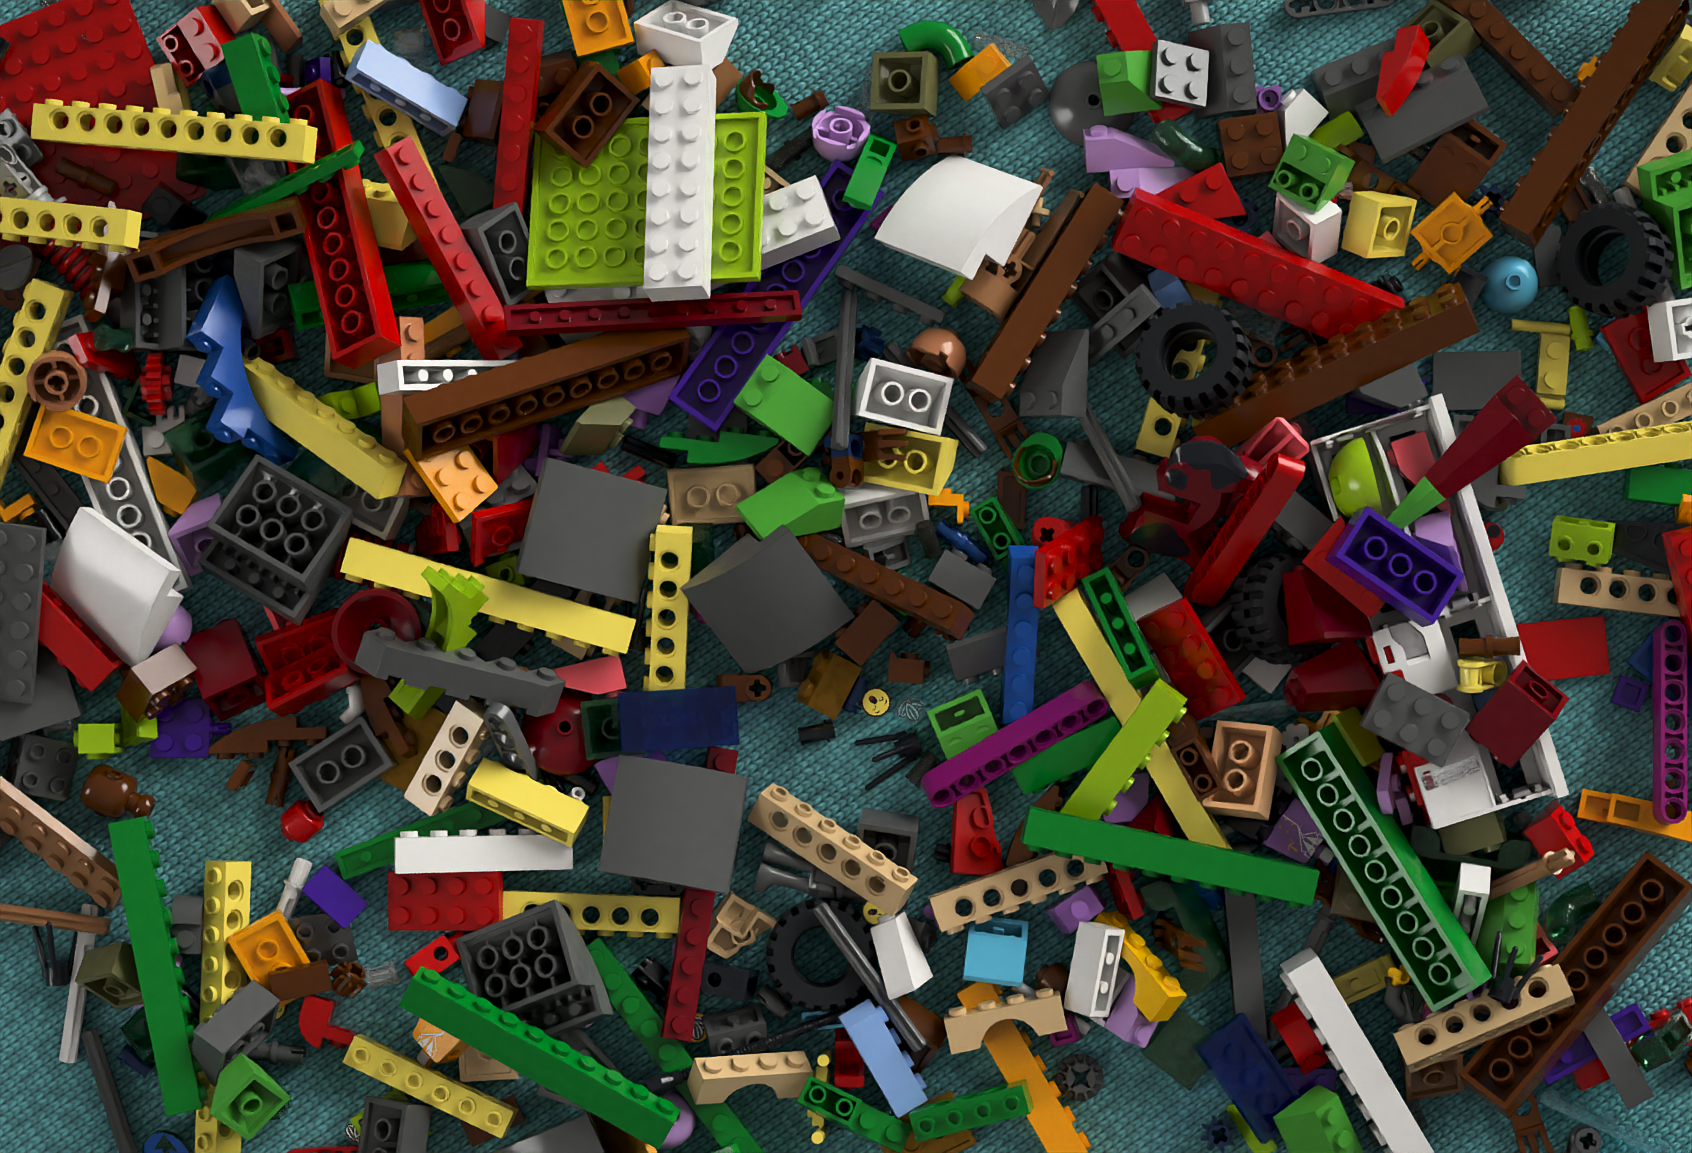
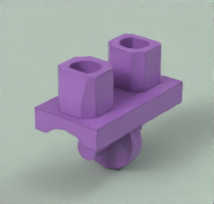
[524,424,573,477]

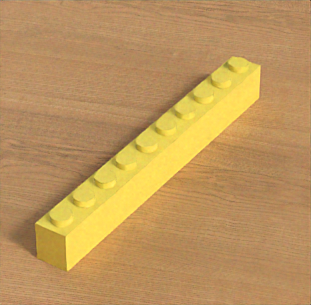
[340,537,636,657]

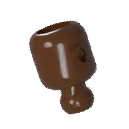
[80,764,156,820]

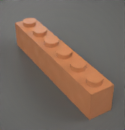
[379,316,430,498]

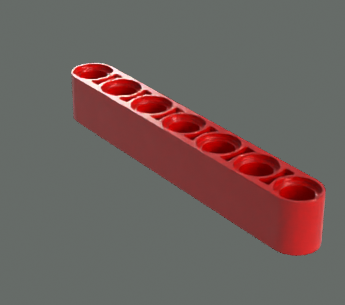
[1183,452,1305,608]

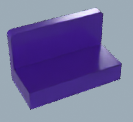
[301,865,368,929]

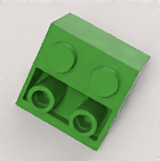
[1268,133,1356,212]

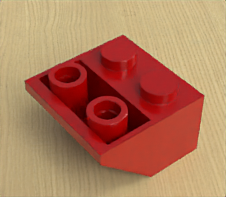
[156,5,236,88]

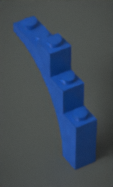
[186,274,298,466]

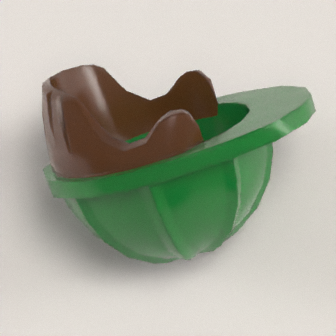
[735,70,788,120]
[1012,432,1063,490]

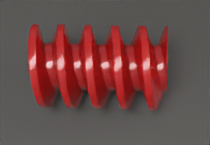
[1031,516,1076,548]

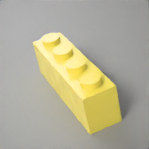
[466,757,590,848]

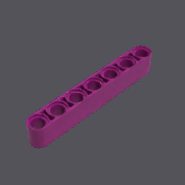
[1652,620,1687,825]
[921,680,1109,808]

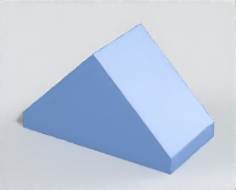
[1147,269,1194,310]

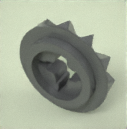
[1057,1054,1104,1101]

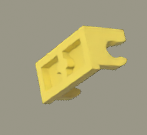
[1648,24,1692,92]

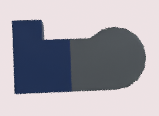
[198,61,242,119]

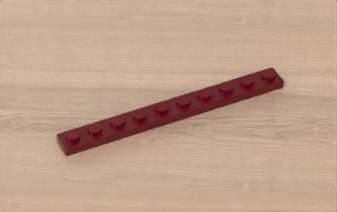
[503,290,802,337]
[660,746,738,1042]

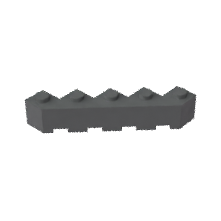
[354,627,565,717]

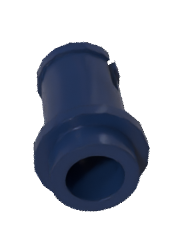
[842,676,870,714]
[116,1043,156,1078]

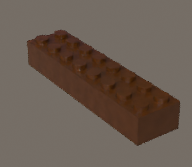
[963,182,1125,404]

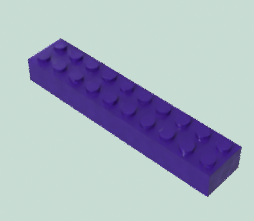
[668,159,884,435]

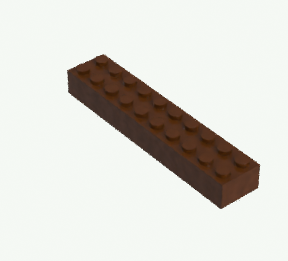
[1498,0,1692,250]
[1191,282,1479,448]
[401,327,690,462]
[1459,851,1692,1119]

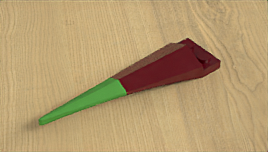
[1386,374,1558,529]

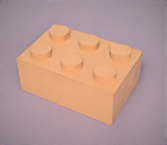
[1202,720,1284,820]

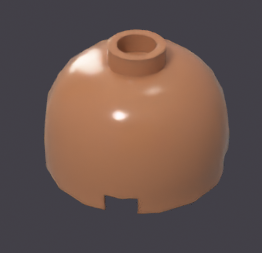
[906,328,967,382]
[26,350,87,411]

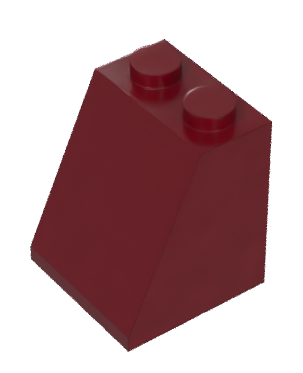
[469,423,537,486]
[1282,565,1373,645]
[182,617,266,722]
[1283,640,1381,713]
[1464,660,1569,768]

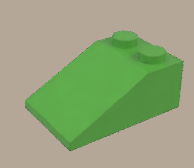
[733,354,834,457]
[735,466,845,541]

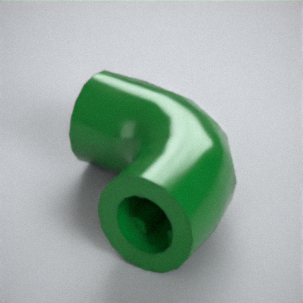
[897,20,975,70]

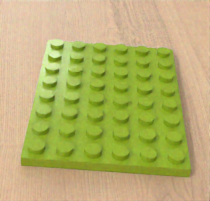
[526,111,767,290]

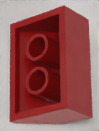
[264,642,360,717]

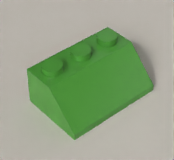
[1476,881,1540,976]
[1273,1084,1364,1153]

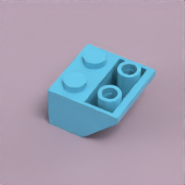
[963,917,1029,987]

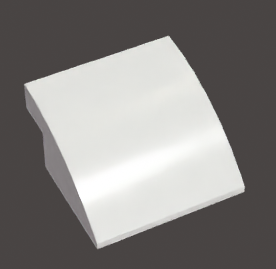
[874,154,1043,280]
[50,507,184,667]

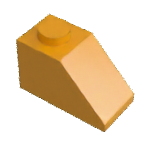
[948,43,1011,102]
[146,456,205,518]

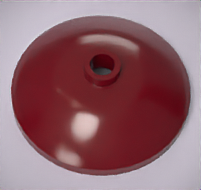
[331,588,421,675]
[521,689,608,776]

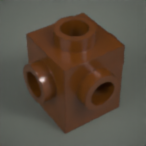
[893,114,940,162]

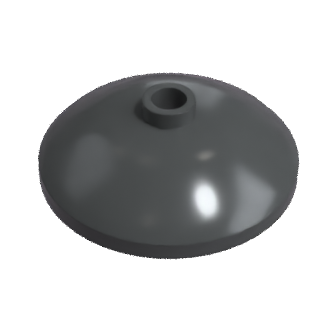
[1048,60,1135,147]

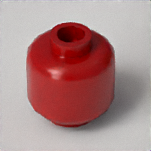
[280,800,324,843]

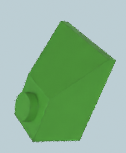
[1096,50,1163,116]
[210,1052,291,1141]

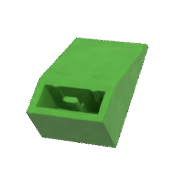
[926,688,1011,772]

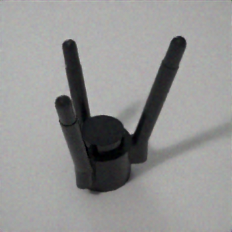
[625,586,669,652]
[854,730,923,791]
[32,922,78,986]
[1486,931,1544,1004]

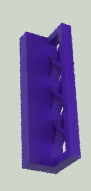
[1543,1003,1651,1085]

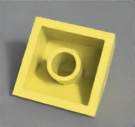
[1341,191,1417,259]

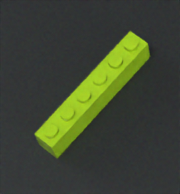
[1059,678,1187,820]

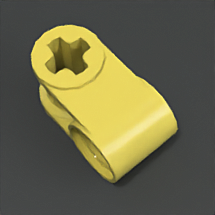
[1457,656,1508,693]

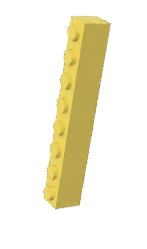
[242,354,407,500]

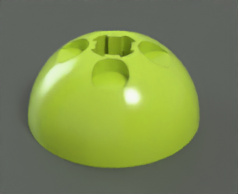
[1328,437,1383,519]

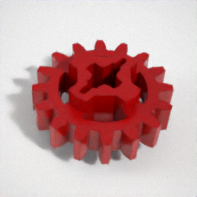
[140,352,174,416]

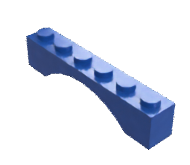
[999,545,1039,723]

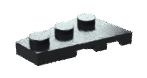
[1607,520,1692,576]

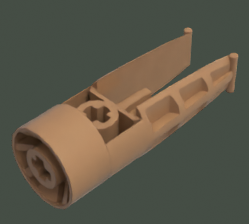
[958,167,1085,320]

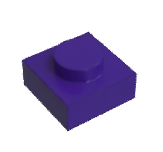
[304,57,331,85]
[1610,675,1649,713]

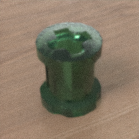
[93,325,133,353]

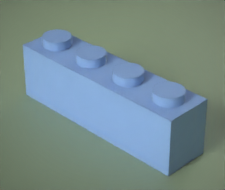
[344,40,468,137]
[839,999,928,1118]

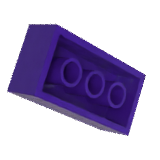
[1325,506,1465,627]

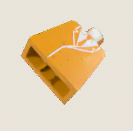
[413,1018,470,1067]

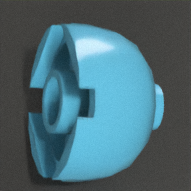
[1480,256,1539,314]

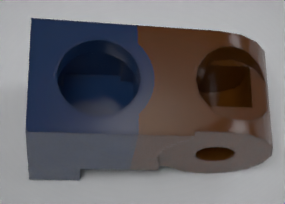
[824,433,864,490]

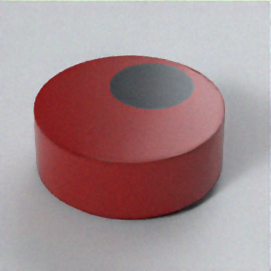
[1483,522,1504,551]

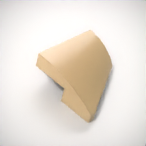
[150,61,183,125]
[707,890,777,959]

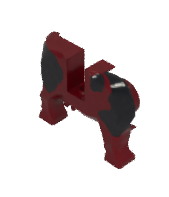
[1118,436,1264,569]

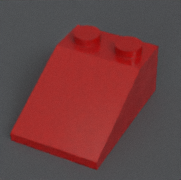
[418,0,485,67]
[1524,798,1595,880]

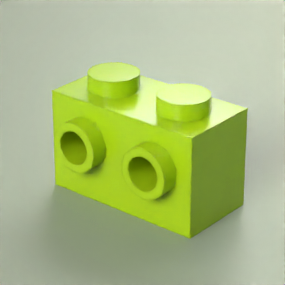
[1549,515,1616,567]
[74,724,125,759]

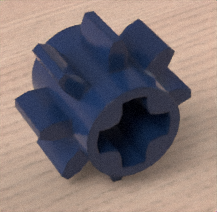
[1472,183,1507,220]
[854,325,885,362]
[1200,1116,1237,1153]

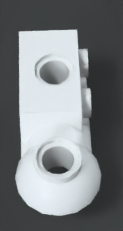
[1647,297,1692,362]

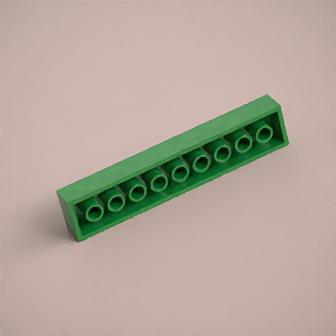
[1275,722,1493,1012]

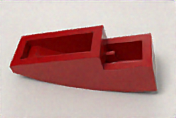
[1376,24,1430,117]

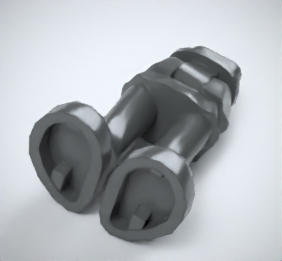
[754,838,857,901]

